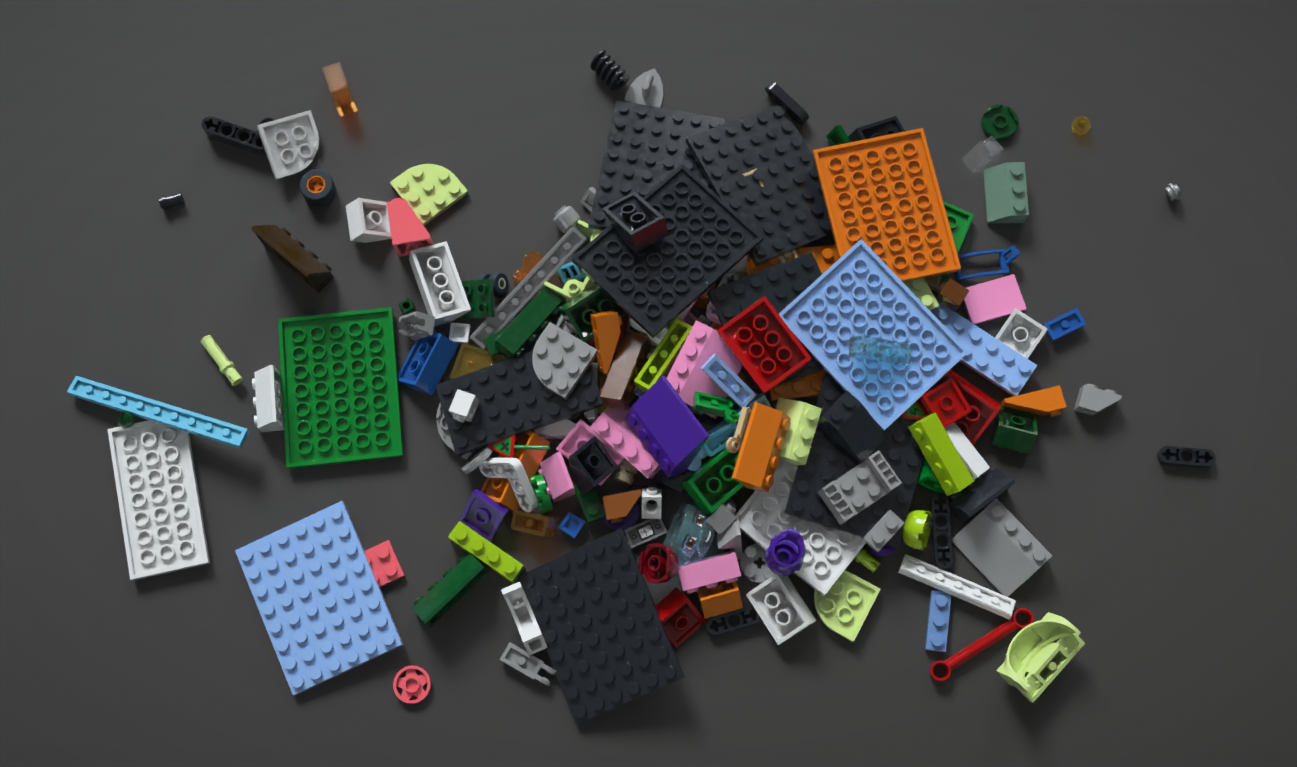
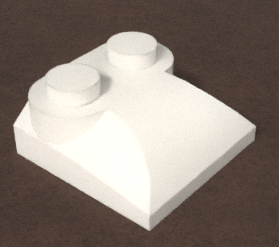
[995,308,1048,359]

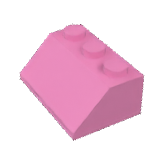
[677,551,741,593]

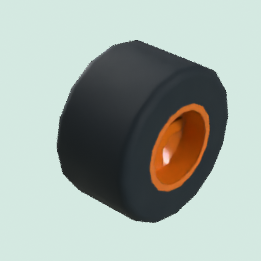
[300,169,336,206]

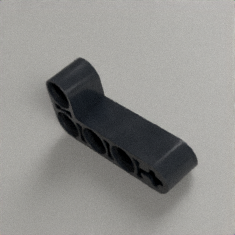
[201,116,274,156]

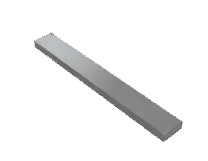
[470,226,587,350]

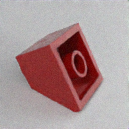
[656,587,706,648]

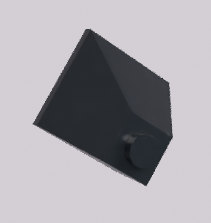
[569,436,618,494]

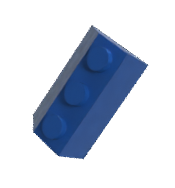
[398,333,458,395]

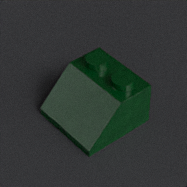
[992,407,1038,454]

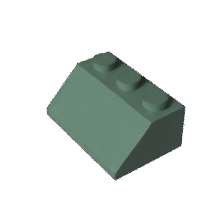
[983,162,1029,224]

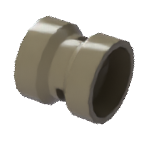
[614,460,638,486]

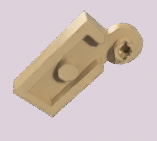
[726,407,752,453]

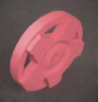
[393,666,431,704]

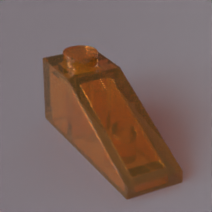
[322,62,358,117]

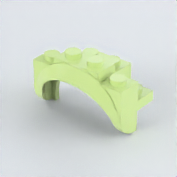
[996,612,1085,703]

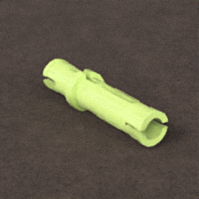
[200,335,243,386]

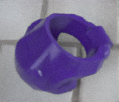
[764,528,806,576]

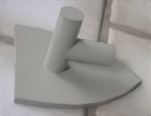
[624,68,663,107]

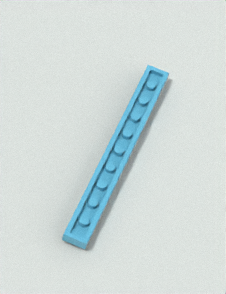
[67,376,249,449]

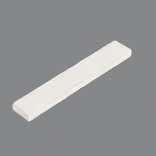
[898,554,1016,619]

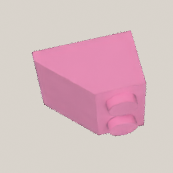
[538,451,576,503]

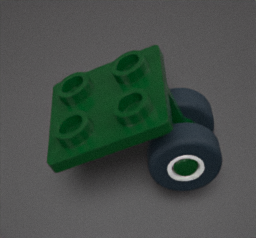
[461,272,509,319]

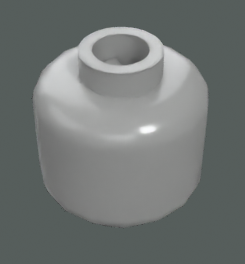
[553,205,581,233]

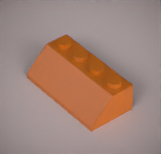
[732,402,791,493]
[481,431,550,512]

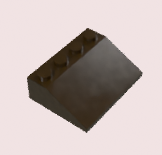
[251,225,334,293]

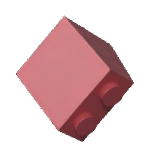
[386,198,434,257]

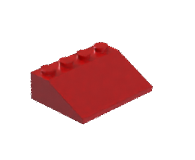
[717,296,812,393]
[924,370,1002,445]

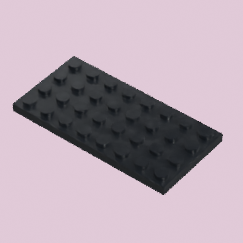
[435,335,604,457]

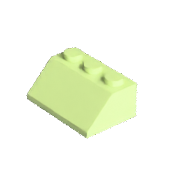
[775,398,822,466]

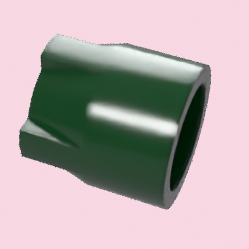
[399,298,416,315]

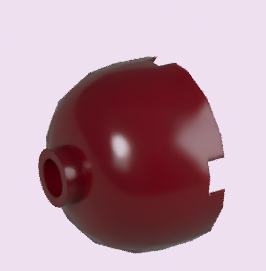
[639,543,679,584]

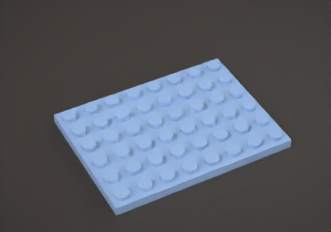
[779,239,969,431]
[235,501,404,696]

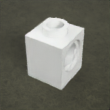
[449,389,479,422]
[642,487,662,519]

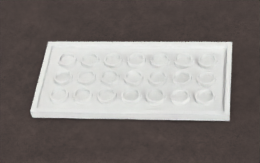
[107,420,210,581]

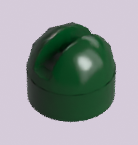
[118,411,135,428]

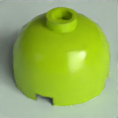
[902,510,932,550]

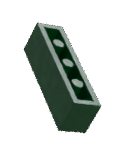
[495,286,562,359]

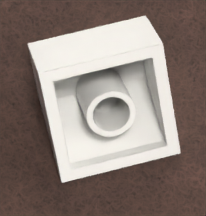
[346,198,392,243]

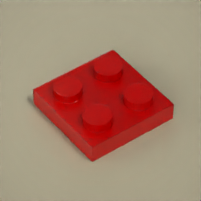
[920,377,972,428]

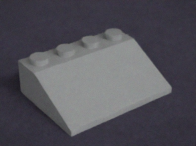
[952,498,1052,597]

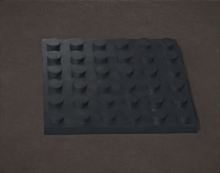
[707,252,824,395]

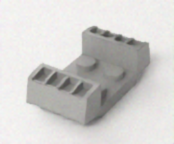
[818,450,902,525]

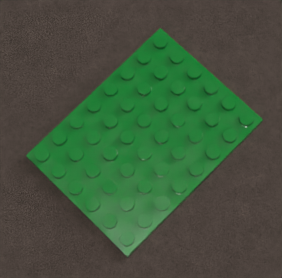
[278,307,404,469]

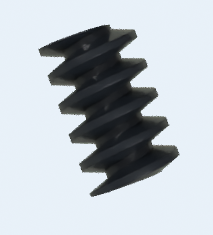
[590,50,630,91]

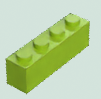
[634,318,692,393]
[908,412,974,496]
[448,521,525,584]

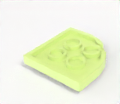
[390,164,468,226]
[814,570,880,642]

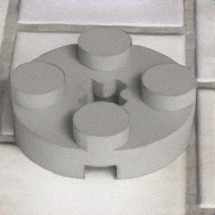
[740,543,775,583]

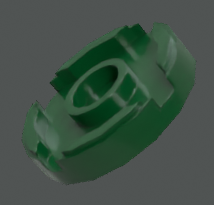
[981,104,1019,141]

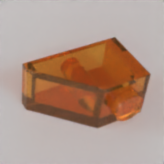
[511,510,559,537]

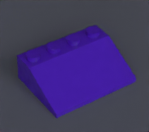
[625,376,709,478]

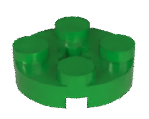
[530,474,553,514]

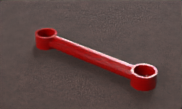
[929,608,1033,682]

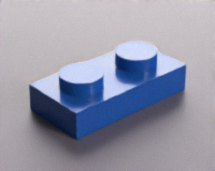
[1043,308,1086,342]

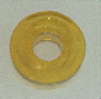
[1071,116,1091,135]

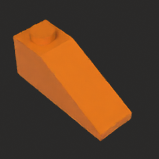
[591,310,622,374]
[1000,385,1067,417]

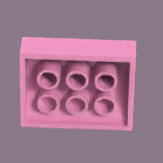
[666,321,743,419]

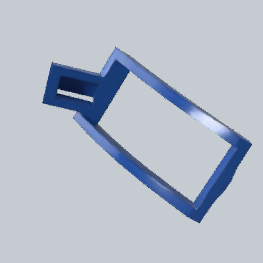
[956,246,1020,281]

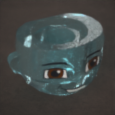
[663,503,715,565]

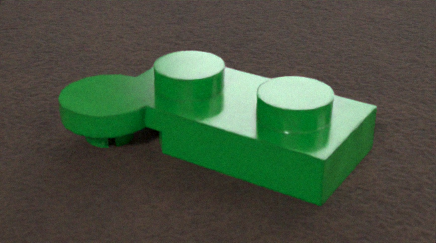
[693,391,740,424]

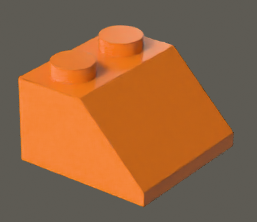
[696,580,743,619]

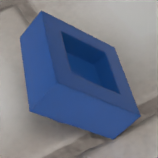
[558,512,586,539]

